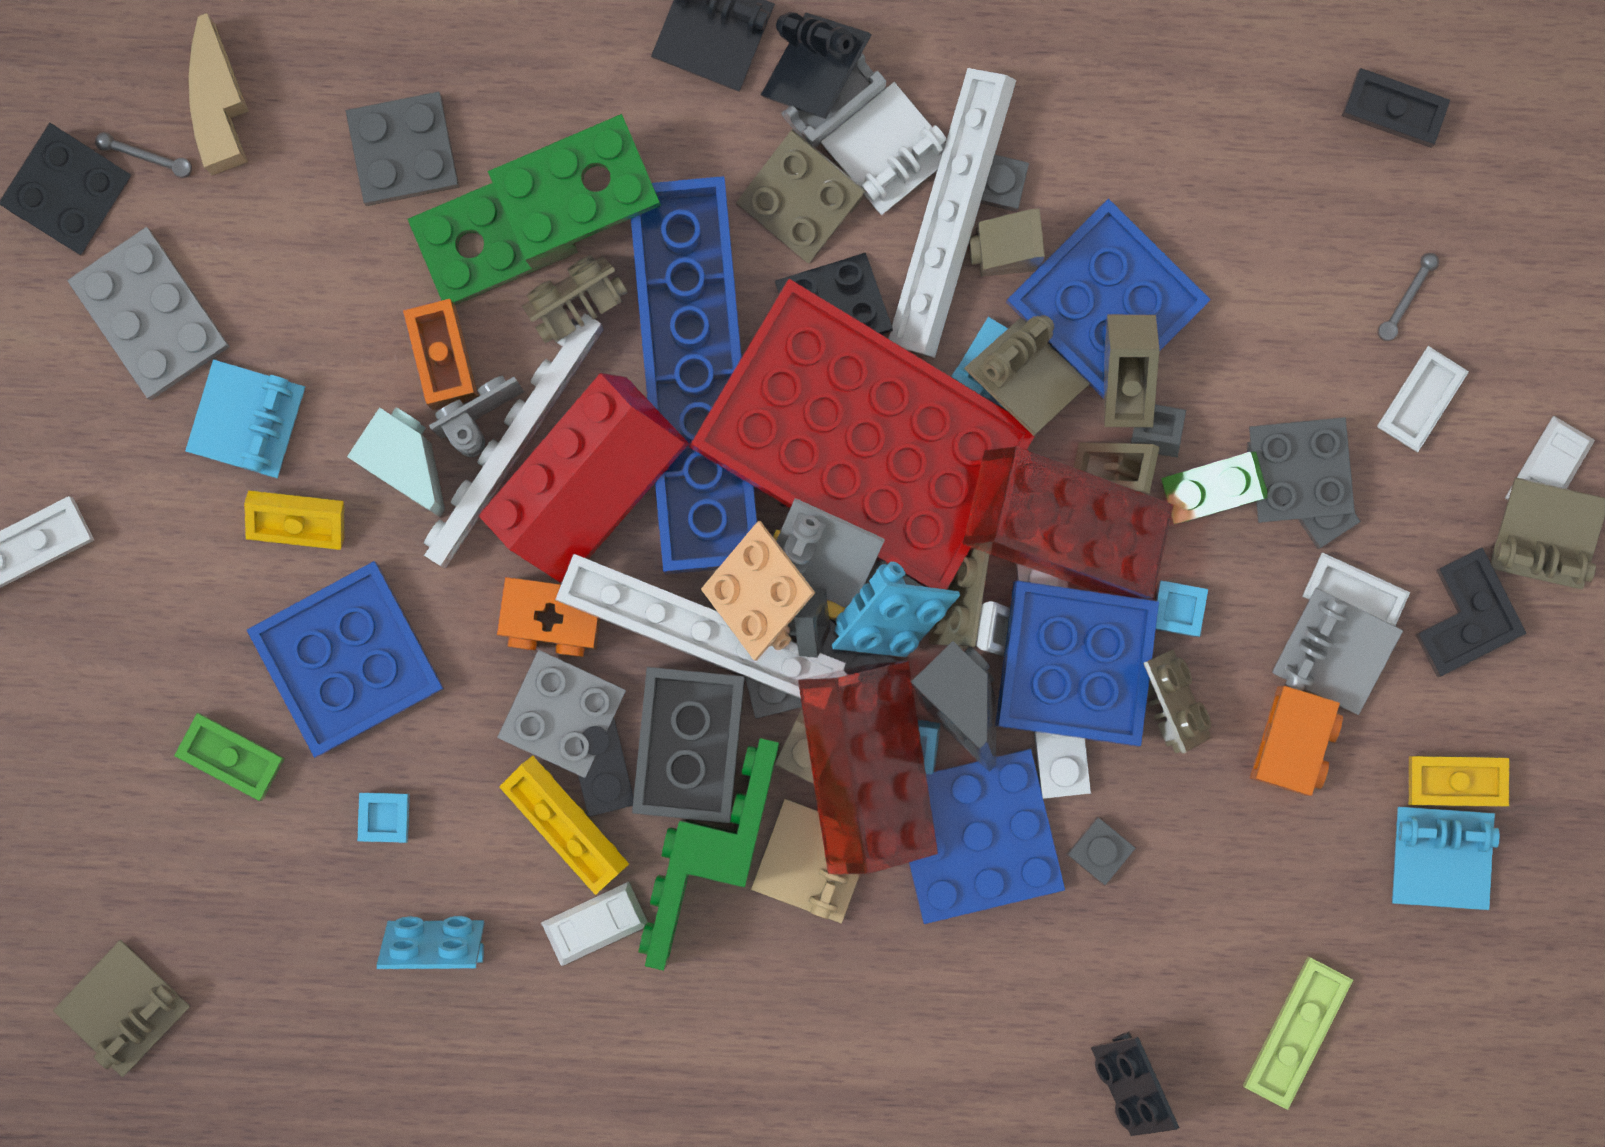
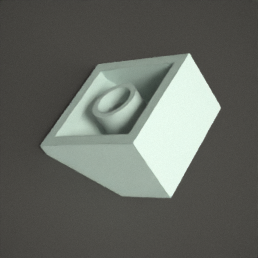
[347,407,445,517]

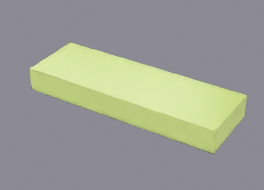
[1243,957,1353,1110]

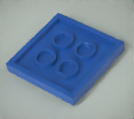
[1006,198,1211,399]
[247,561,444,758]
[995,581,1159,747]
[890,749,1065,924]

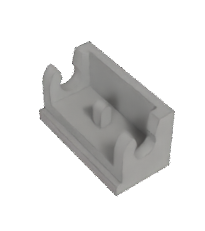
[781,53,886,148]

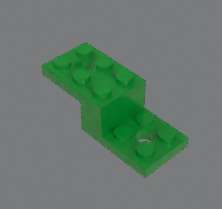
[407,114,661,305]
[638,738,780,971]

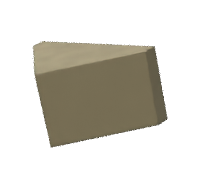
[1069,442,1159,506]

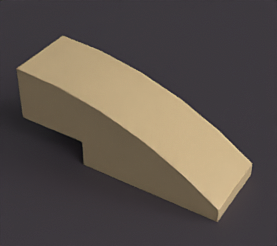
[189,13,249,176]

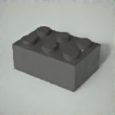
[632,667,745,823]

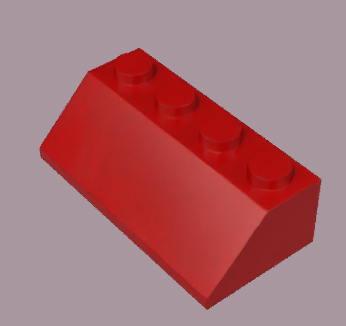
[478,373,689,584]

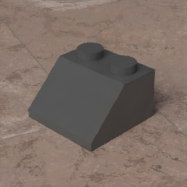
[911,641,997,772]

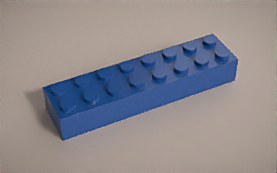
[631,176,757,575]

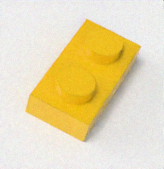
[244,490,345,550]
[1408,756,1509,806]

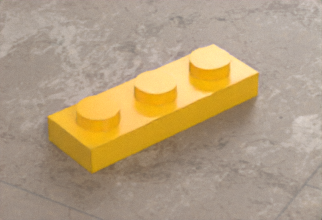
[499,755,629,895]

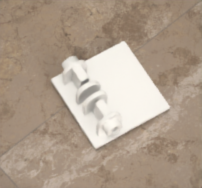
[821,82,947,216]

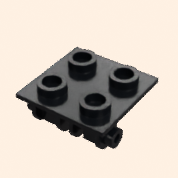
[651,0,775,92]
[761,12,872,119]
[0,122,131,256]
[775,252,893,335]
[1091,1031,1180,1136]

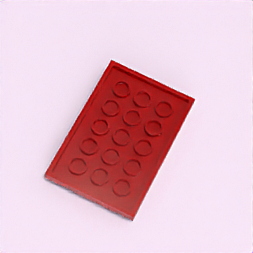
[689,279,1035,590]

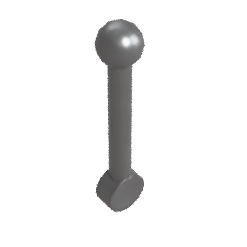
[95,132,192,178]
[1378,253,1439,341]

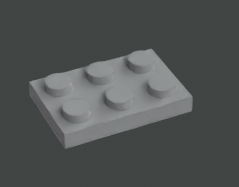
[67,227,230,400]

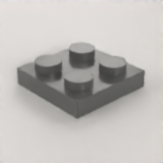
[345,92,460,206]

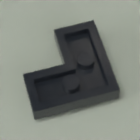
[1415,547,1527,677]

